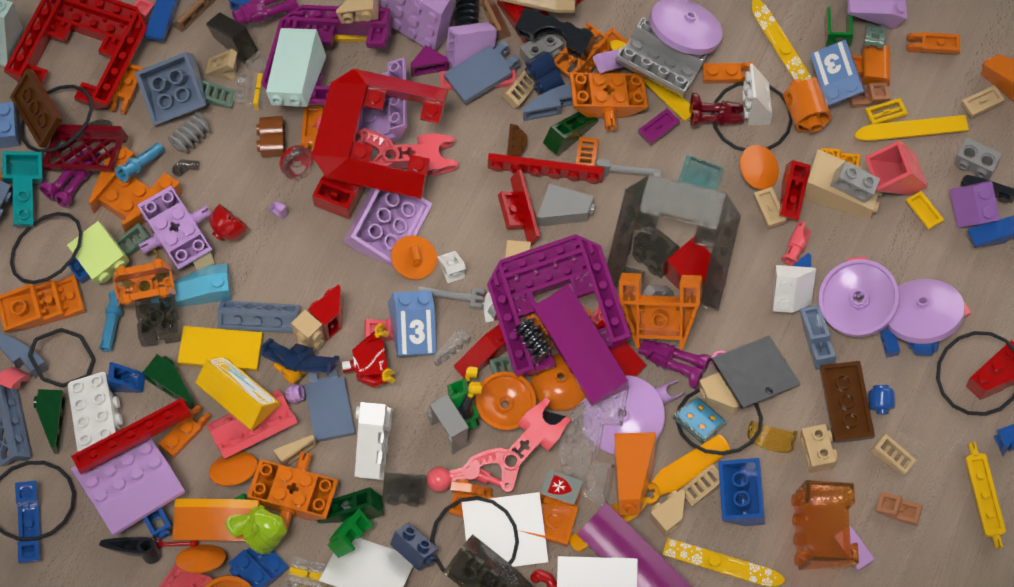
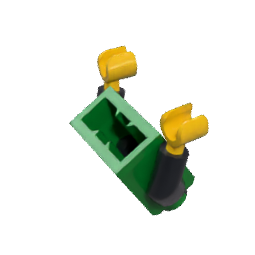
[447,366,482,429]

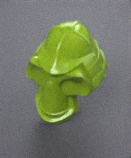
[225,505,287,555]

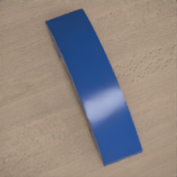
[15,481,41,564]

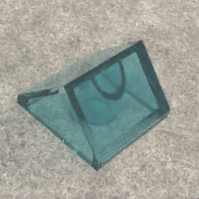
[675,154,724,203]

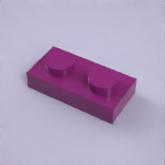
[638,108,680,146]

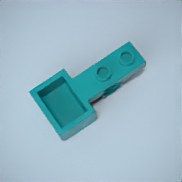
[1,151,42,227]

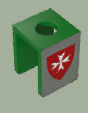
[824,7,853,47]

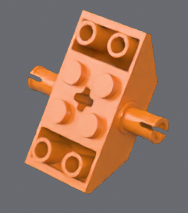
[569,71,648,131]
[247,451,339,531]

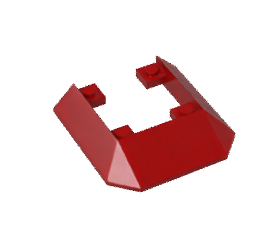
[4,0,147,110]
[312,69,448,199]

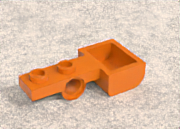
[814,45,890,86]

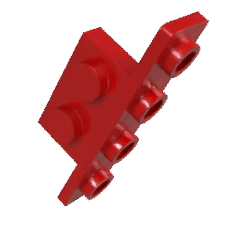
[498,170,540,246]

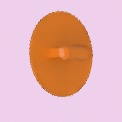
[740,145,779,190]
[391,235,437,280]
[209,452,258,486]
[175,544,226,575]

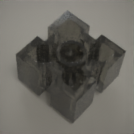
[135,296,181,347]

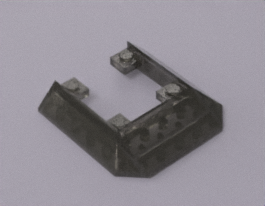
[607,175,741,311]

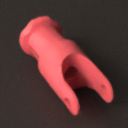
[781,221,811,266]

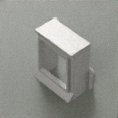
[427,395,472,455]

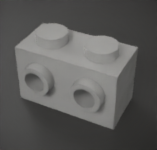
[520,34,564,62]

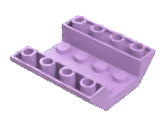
[358,57,407,145]

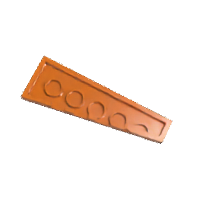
[448,493,579,547]

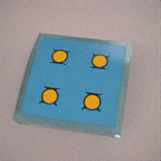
[673,396,728,444]

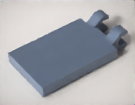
[444,41,520,104]
[304,367,355,443]

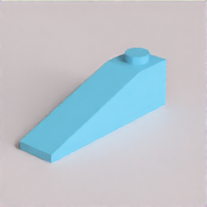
[151,263,231,310]

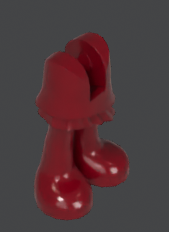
[689,93,744,127]

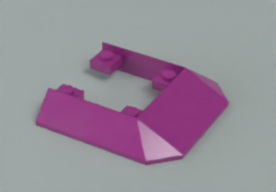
[261,5,392,105]
[487,234,631,376]

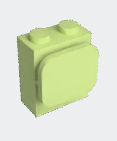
[67,221,130,285]

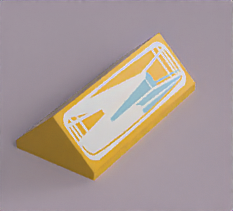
[195,356,280,432]

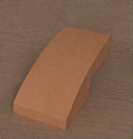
[849,82,891,108]
[876,492,923,526]

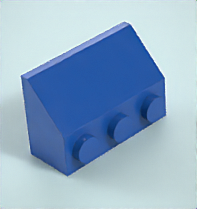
[718,458,765,526]

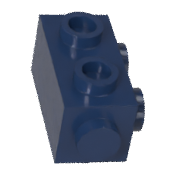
[390,522,438,571]

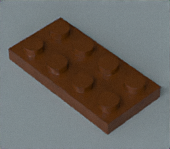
[10,68,63,148]
[820,361,875,443]

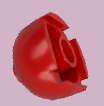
[209,204,249,241]

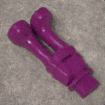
[232,0,299,25]
[39,146,101,208]
[638,339,711,389]

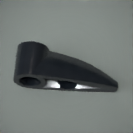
[99,537,161,564]

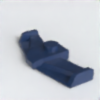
[261,338,340,374]

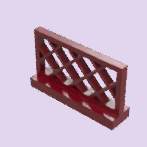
[42,124,128,172]

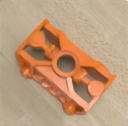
[554,22,610,77]
[113,258,176,307]

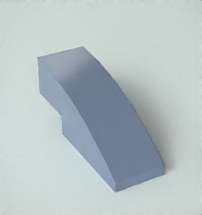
[523,83,573,121]
[800,305,836,369]
[0,333,48,379]

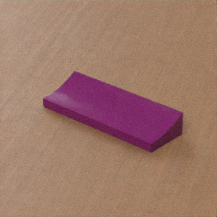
[533,283,628,406]
[577,502,692,587]

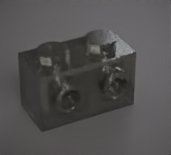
[382,472,426,507]

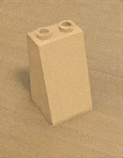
[803,149,883,219]

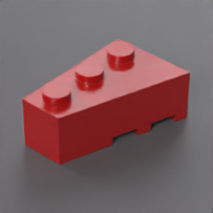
[966,340,1014,400]

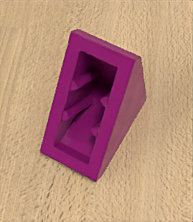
[410,45,449,77]

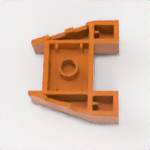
[88,145,183,233]
[619,273,702,350]

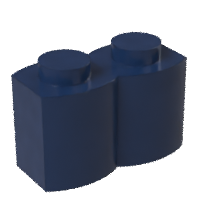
[525,51,565,95]

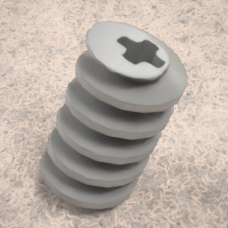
[168,112,210,153]

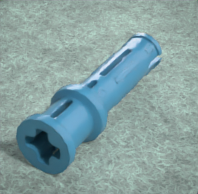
[115,143,164,182]
[99,291,123,352]

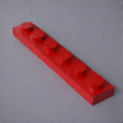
[488,153,604,184]
[71,398,192,474]

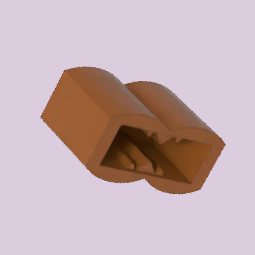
[256,116,285,157]

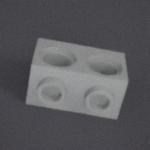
[954,138,1002,180]
[830,161,880,203]

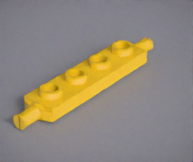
[965,442,1006,549]

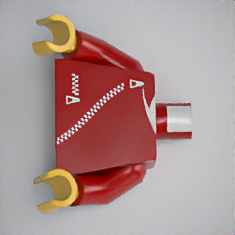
[342,324,396,388]

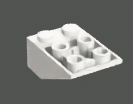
[742,64,773,126]

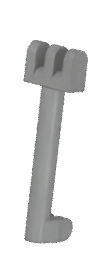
[596,159,661,186]
[418,286,486,310]

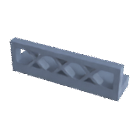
[218,300,300,333]
[0,385,31,467]

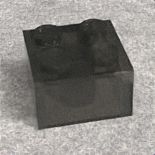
[632,223,680,279]

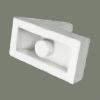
[437,251,466,283]

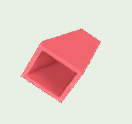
[865,140,928,195]

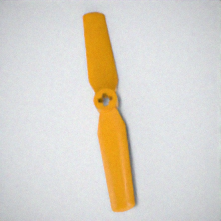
[569,435,730,552]

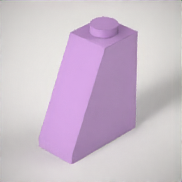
[445,22,497,68]

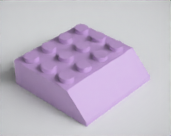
[379,0,455,51]
[71,438,185,537]

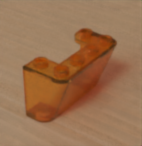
[791,480,859,570]

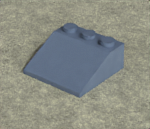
[135,52,206,126]

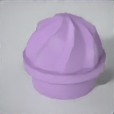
[285,383,305,404]

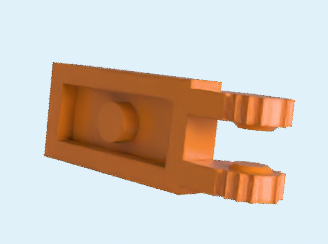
[906,32,960,54]
[702,62,756,84]
[109,64,144,115]
[158,405,212,458]

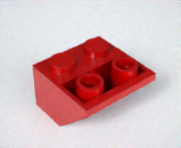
[308,285,343,341]

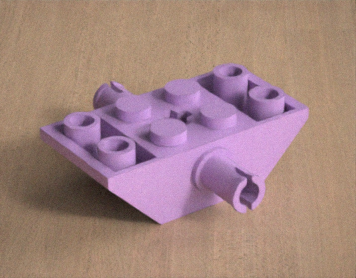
[137,186,212,270]

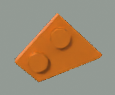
[450,479,493,497]

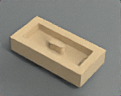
[961,85,1005,118]
[753,187,787,229]

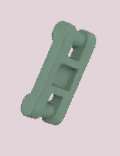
[864,22,886,49]

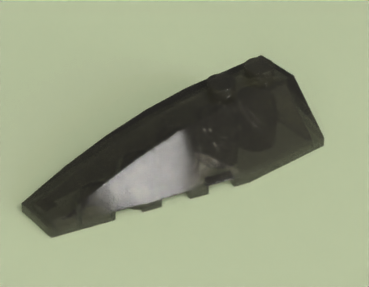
[443,534,534,587]

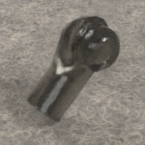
[172,159,200,176]

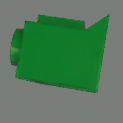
[327,508,374,558]

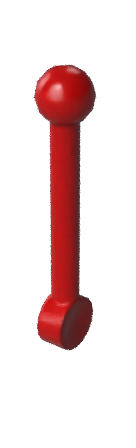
[155,540,198,549]

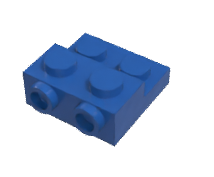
[229,547,289,587]

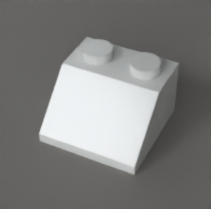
[772,265,816,313]

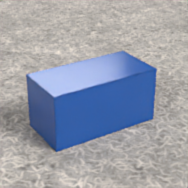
[69,257,91,284]
[880,329,900,358]

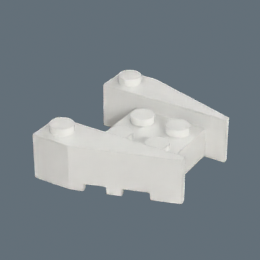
[354,402,393,480]

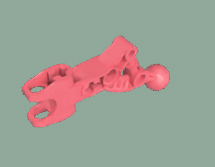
[316,115,458,176]
[426,398,571,493]

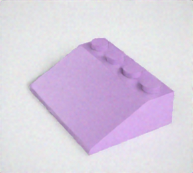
[847,0,907,29]
[342,189,432,267]

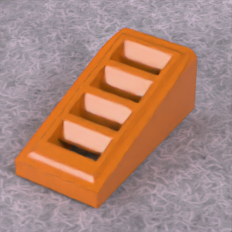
[576,137,599,166]

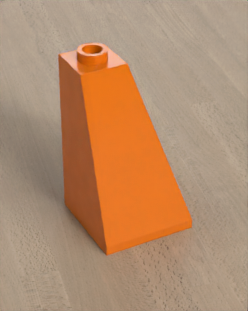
[981,54,1014,102]
[614,432,656,515]

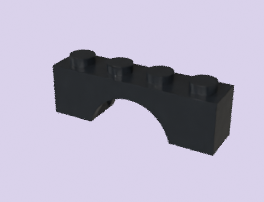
[515,8,595,61]

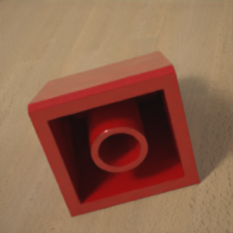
[665,235,727,306]

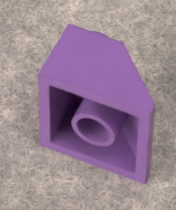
[949,181,1000,227]

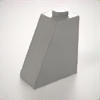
[537,184,596,226]

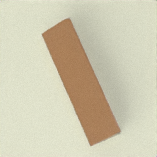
[173,0,215,32]
[479,0,511,40]

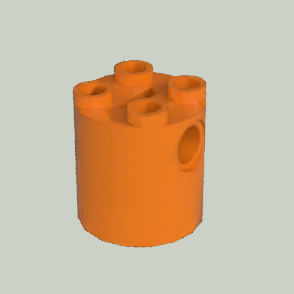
[783,78,832,133]

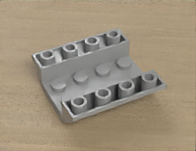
[615,17,708,98]

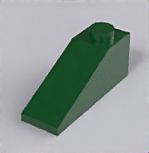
[543,112,599,155]
[142,354,195,410]
[33,389,66,454]
[317,487,383,523]

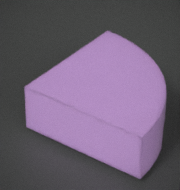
[268,201,288,220]

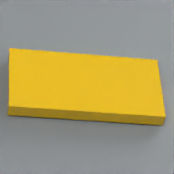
[177,326,263,372]

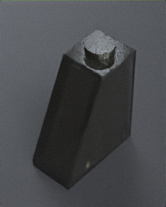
[206,12,260,65]

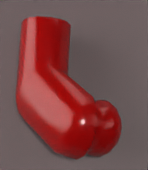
[530,569,557,587]

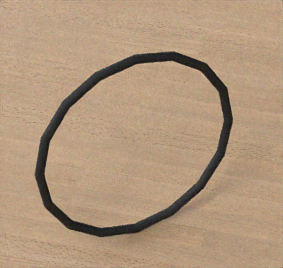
[711,82,793,151]
[20,85,93,153]
[10,212,83,284]
[936,331,1014,416]
[675,388,763,455]
[0,461,76,541]
[430,496,519,585]

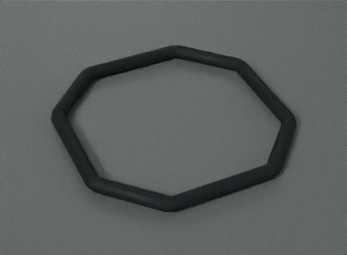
[28,328,95,387]

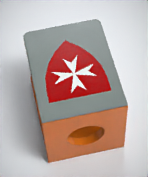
[540,470,583,506]

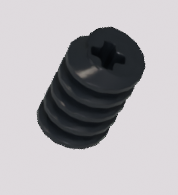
[455,0,479,26]
[513,318,555,364]

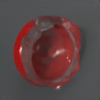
[279,145,314,182]

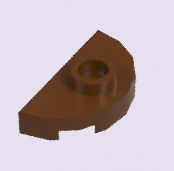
[507,123,527,157]

